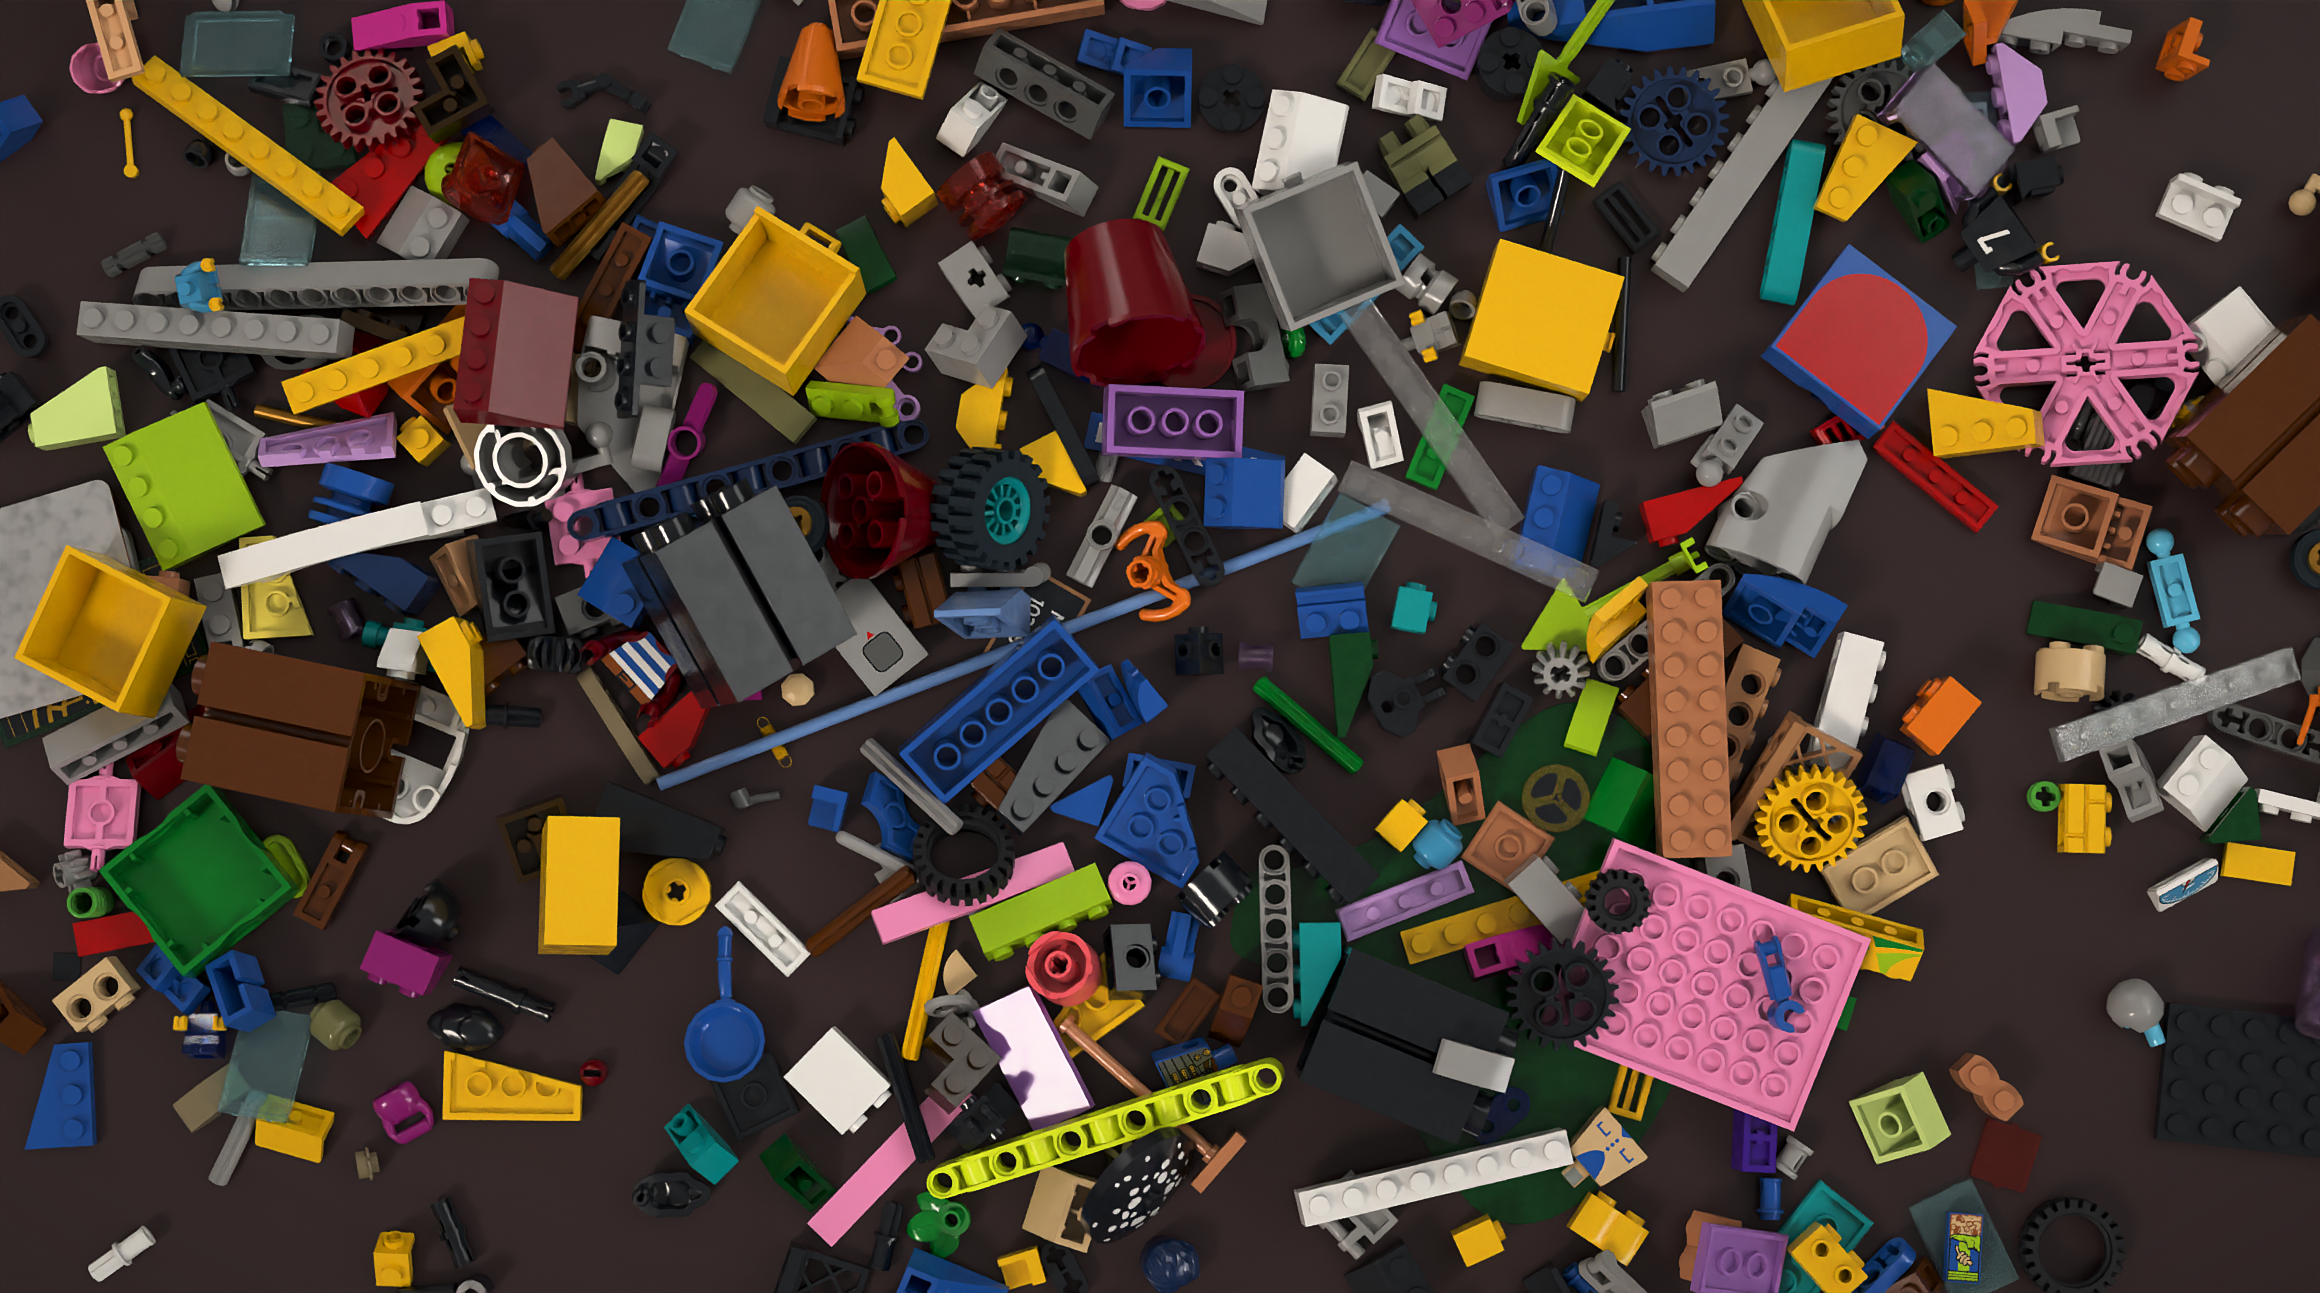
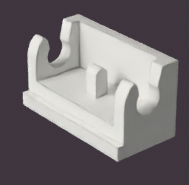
[1283,453,1338,534]

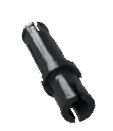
[452,966,556,1024]

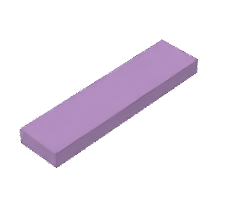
[1335,860,1474,942]

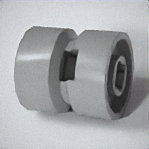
[1395,253,1459,316]

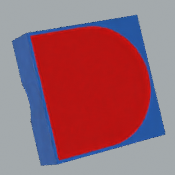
[1760,244,1957,439]

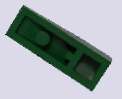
[2025,600,2143,657]
[1328,632,1378,738]

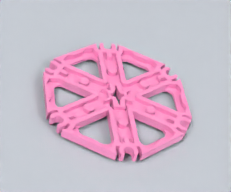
[1973,261,2200,467]

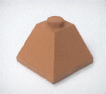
[814,316,910,387]

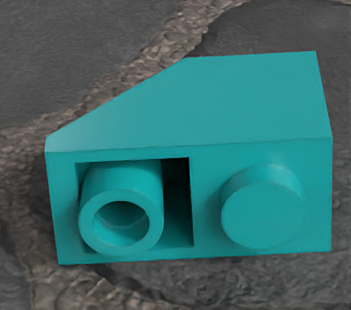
[664,1104,739,1185]

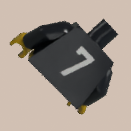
[1951,173,2059,276]

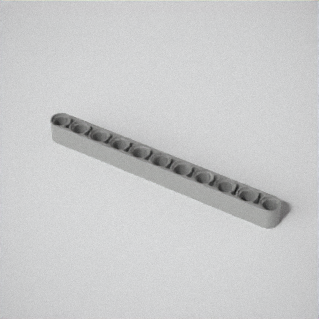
[132,258,500,311]

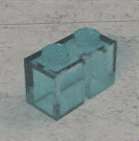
[1901,9,1967,76]

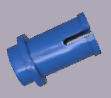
[1756,1177,1784,1220]
[1561,1262,1599,1293]

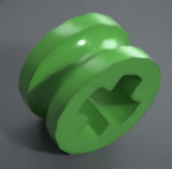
[2026,781,2061,812]

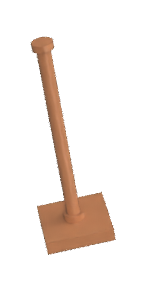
[1057,1015,1247,1193]

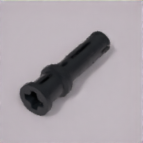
[1502,71,1576,168]

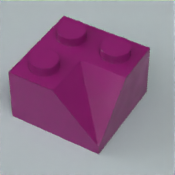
[360,929,453,999]

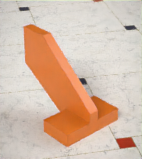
[1963,0,2019,66]

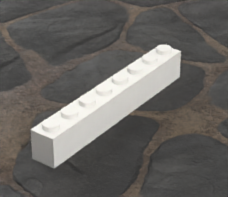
[1294,1127,1574,1227]

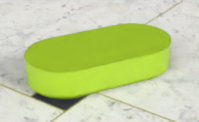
[262,835,312,898]

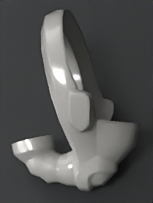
[924,989,979,1029]

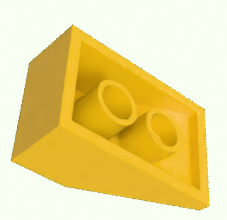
[417,616,486,730]

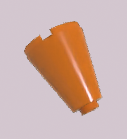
[777,22,846,122]

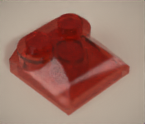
[441,131,525,225]

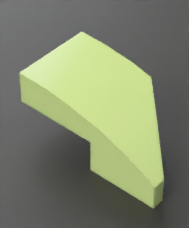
[595,119,644,186]

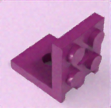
[1411,0,1515,48]

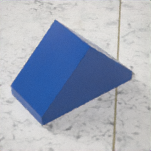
[1050,775,1114,827]

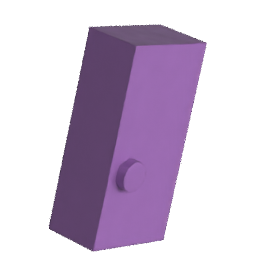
[1101,384,1244,461]

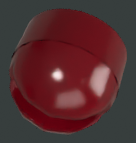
[579,1058,608,1086]

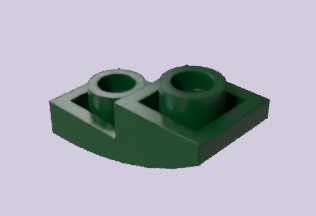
[836,215,898,295]

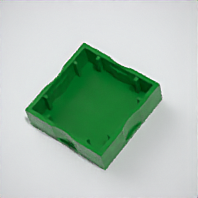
[98,784,301,979]

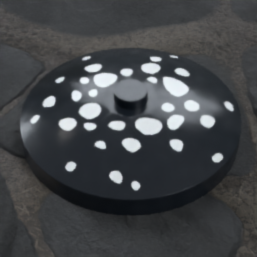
[1081,1127,1194,1244]

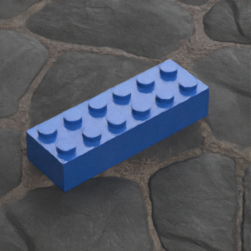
[899,614,1100,804]

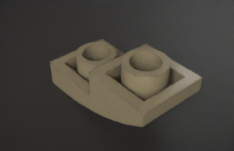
[173,1062,251,1134]

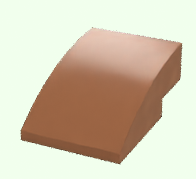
[2031,475,2153,571]

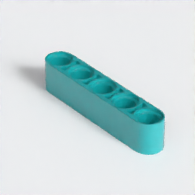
[1760,138,1826,306]

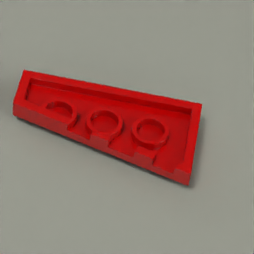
[331,115,451,241]

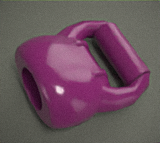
[373,1081,434,1145]

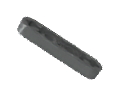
[2207,702,2320,765]

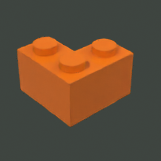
[1899,676,1982,756]

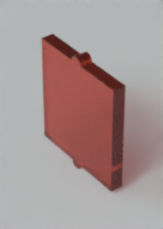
[1969,1118,2042,1193]

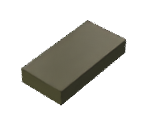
[1336,27,1397,103]

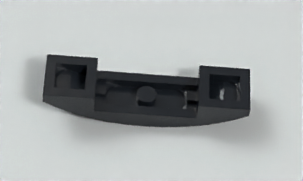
[572,132,679,261]

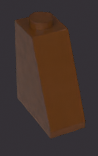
[527,137,607,248]
[1207,972,1263,1048]

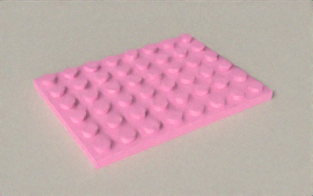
[1540,838,1871,1131]

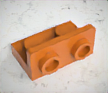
[2155,17,2211,81]

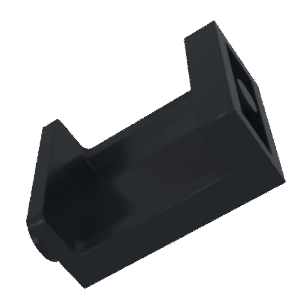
[763,56,865,147]

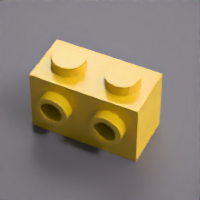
[1786,1221,1868,1293]

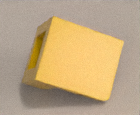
[997,1245,1047,1289]

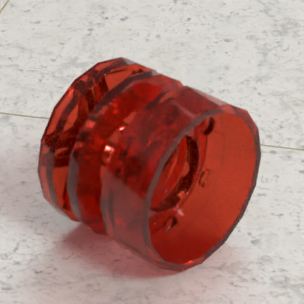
[936,151,1027,241]

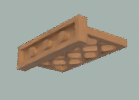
[1730,710,1863,867]

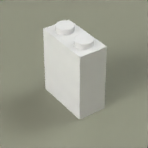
[784,1026,892,1135]

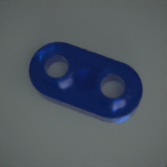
[1471,1086,1531,1144]

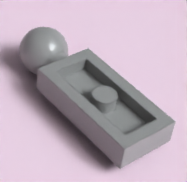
[1681,58,1777,104]
[1696,403,1764,487]

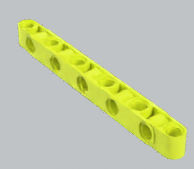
[926,1057,1285,1199]

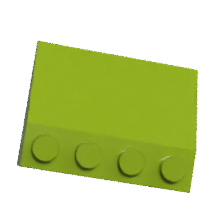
[103,402,266,571]

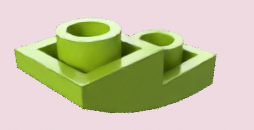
[1564,678,1620,757]

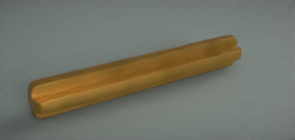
[549,170,649,280]

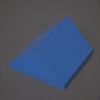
[1485,158,1564,232]

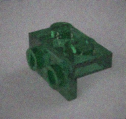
[1002,227,1073,289]

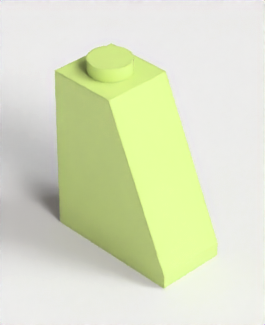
[28,366,126,451]

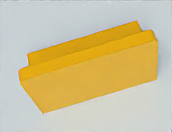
[255,1094,335,1163]

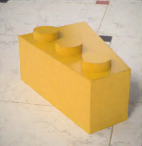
[1927,388,2045,459]

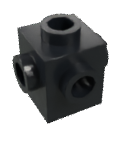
[1175,626,1224,676]

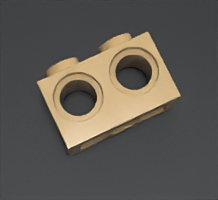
[52,956,141,1033]

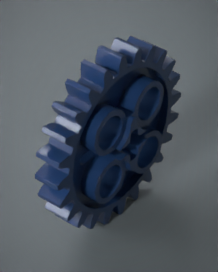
[1619,66,1730,176]

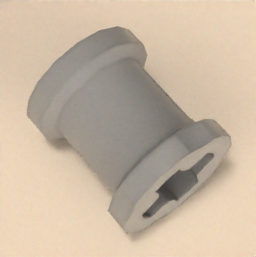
[1776,1135,1814,1180]

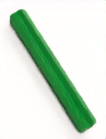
[1253,676,1364,774]

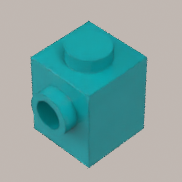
[1390,582,1437,635]

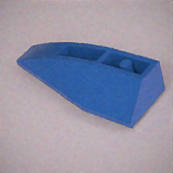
[1507,0,1716,52]

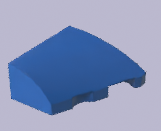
[1120,658,1168,725]

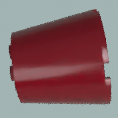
[1064,219,1206,387]

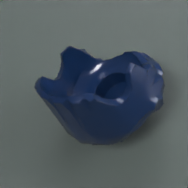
[1139,1235,1200,1293]

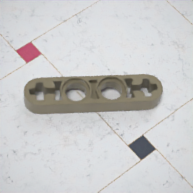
[576,666,661,786]

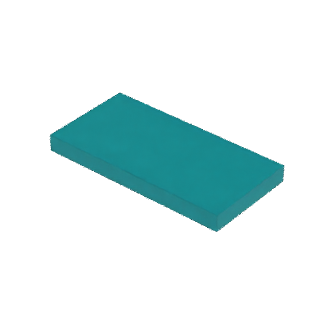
[1776,1179,1874,1293]

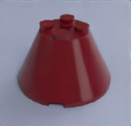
[820,441,940,579]

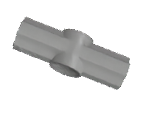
[1066,484,1138,588]

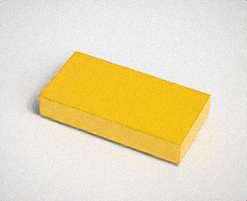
[2220,842,2296,886]

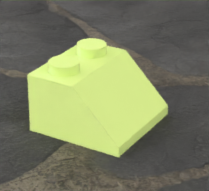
[1848,1072,1951,1164]

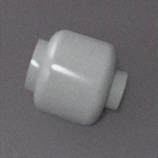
[725,185,776,235]

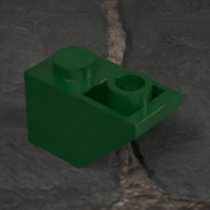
[1885,159,1950,244]

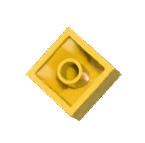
[881,137,939,228]

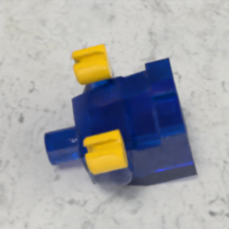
[173,1001,230,1060]

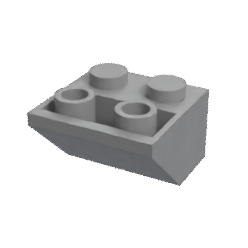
[1641,379,1723,449]

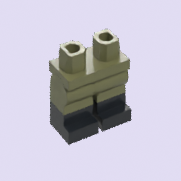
[1377,114,1473,220]

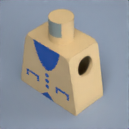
[1561,1105,1648,1188]

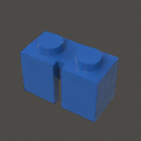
[205,950,276,1032]

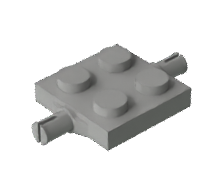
[168,399,273,481]

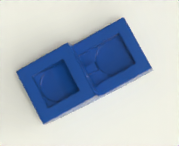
[1074,29,1152,77]
[136,944,212,1016]

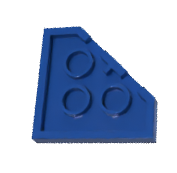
[1094,752,1201,889]

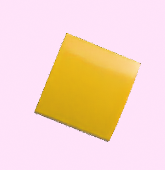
[1586,576,1649,663]

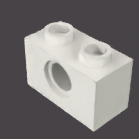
[1897,764,1965,841]

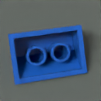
[1511,465,1600,583]

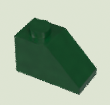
[759,1133,837,1213]

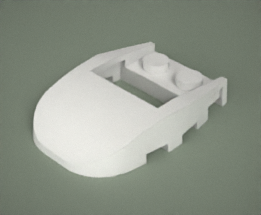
[384,678,470,824]

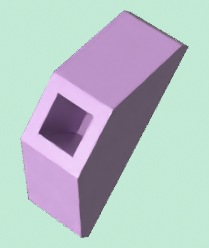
[1985,42,2048,149]

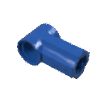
[486,194,554,262]
[1158,911,1200,982]

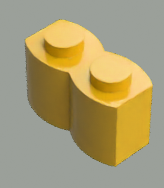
[1566,1191,1649,1266]

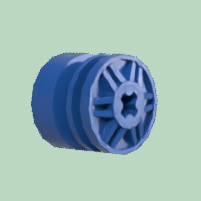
[307,463,395,526]

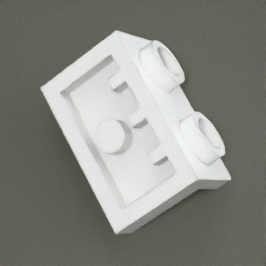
[2155,172,2242,242]

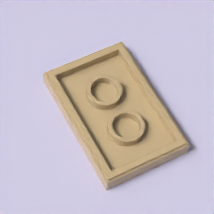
[1820,815,1939,915]

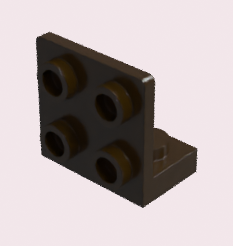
[340,306,429,342]

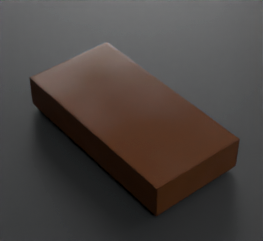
[1154,975,1221,1045]

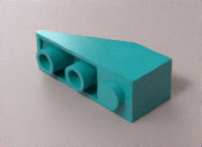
[1292,922,1341,1027]

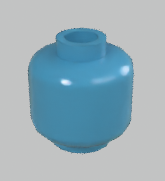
[1412,819,1463,870]

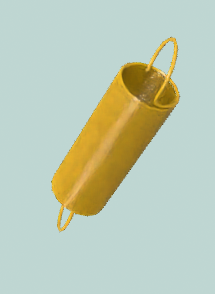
[757,717,792,768]

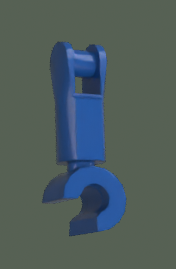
[1754,935,1805,1033]

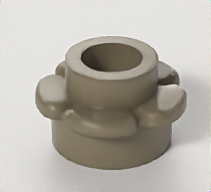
[355,1147,379,1181]

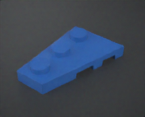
[24,1042,97,1150]

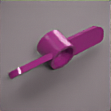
[655,383,717,487]

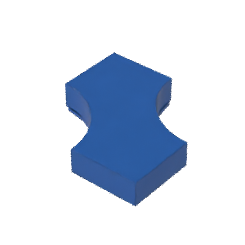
[861,771,920,862]

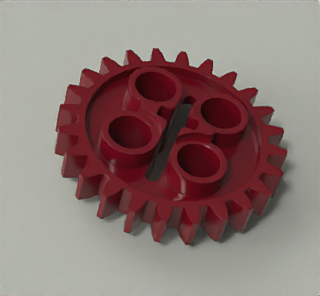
[314,48,426,153]

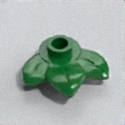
[906,1191,971,1258]

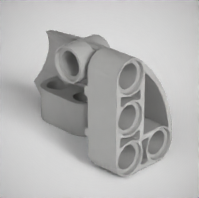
[576,316,689,493]
[1704,440,1868,585]

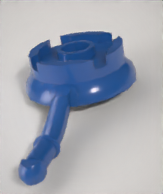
[684,925,765,1083]

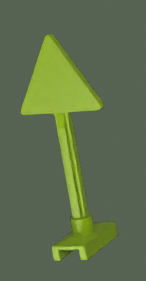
[1517,0,1615,125]
[1521,537,1708,651]

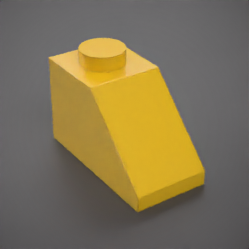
[1020,430,1087,497]

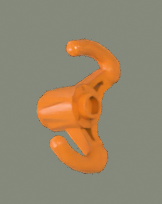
[1115,521,1191,622]

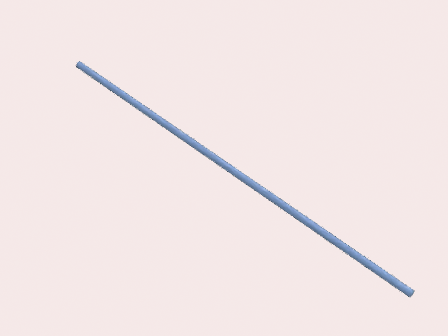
[656,499,1392,791]

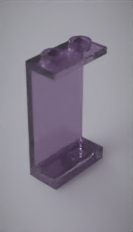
[1877,63,2015,203]

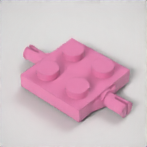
[545,472,621,579]
[63,762,141,872]

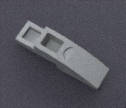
[1997,8,2132,55]

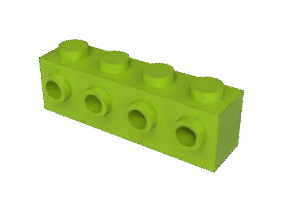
[969,863,1114,961]

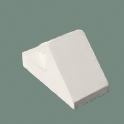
[1357,400,1404,469]

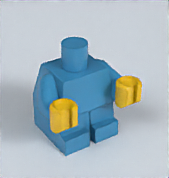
[174,258,224,313]

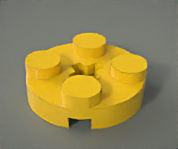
[642,858,712,926]

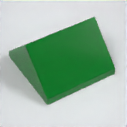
[1581,757,1655,848]

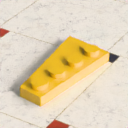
[443,1050,583,1121]

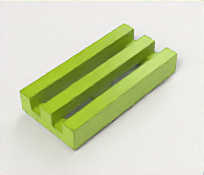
[1133,156,1190,232]

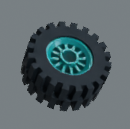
[930,447,1051,571]

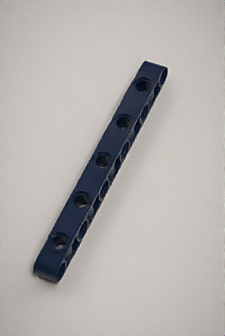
[567,419,929,543]

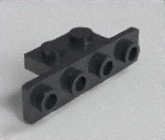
[614,279,675,419]

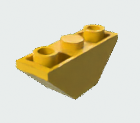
[956,368,1013,449]

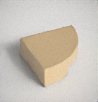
[943,949,978,995]

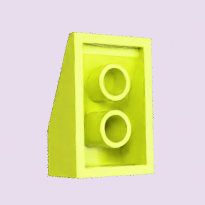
[1535,94,1631,188]

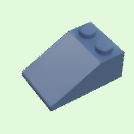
[934,587,1031,639]

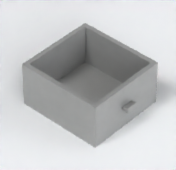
[1234,161,1405,331]

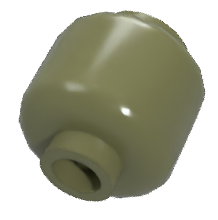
[309,999,362,1051]

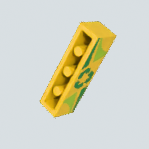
[1786,893,1924,982]

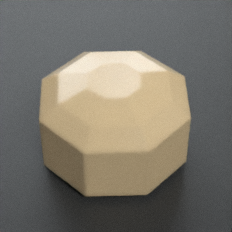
[781,673,815,706]

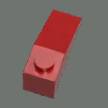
[1638,476,1743,548]
[637,691,711,769]

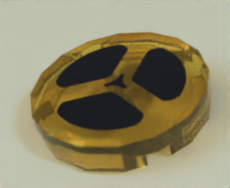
[1521,764,1590,832]

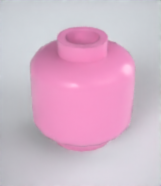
[1108,861,1152,905]

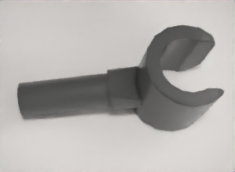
[730,787,780,810]

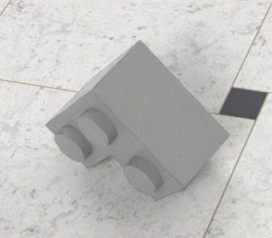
[925,304,1027,389]

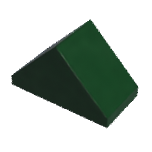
[2198,787,2261,844]

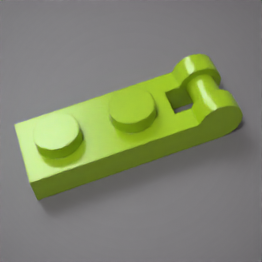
[805,380,900,427]

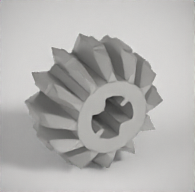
[1532,640,1590,699]

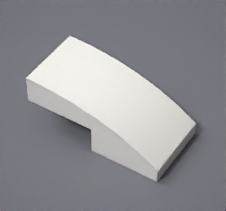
[1372,74,1447,122]

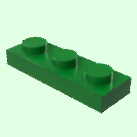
[1404,384,1475,491]

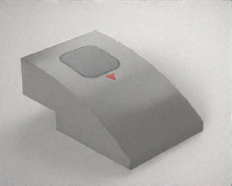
[834,577,929,697]

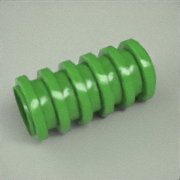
[67,887,114,918]

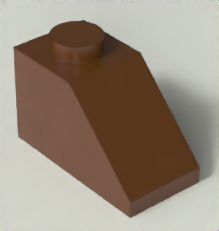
[0,980,47,1055]

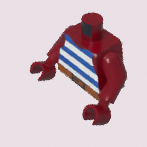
[580,628,683,728]

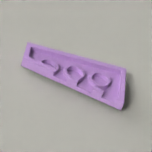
[258,412,398,467]

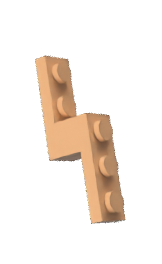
[86,0,145,82]

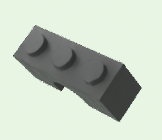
[1218,283,1290,392]

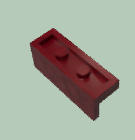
[125,704,205,800]

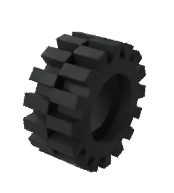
[1584,869,1651,934]

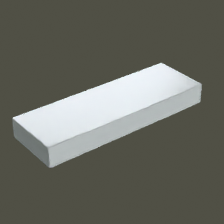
[715,881,811,977]

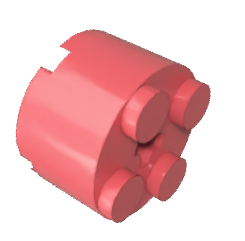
[1025,931,1103,1007]

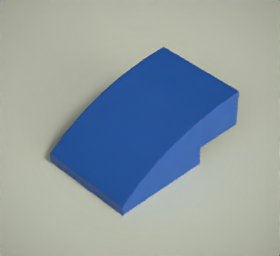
[638,221,724,346]
[1722,574,1848,659]

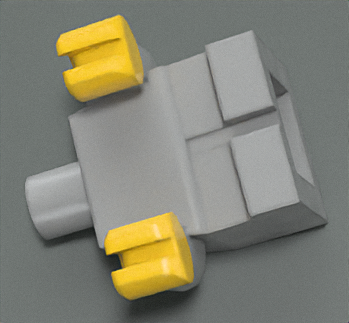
[1401,309,1461,363]

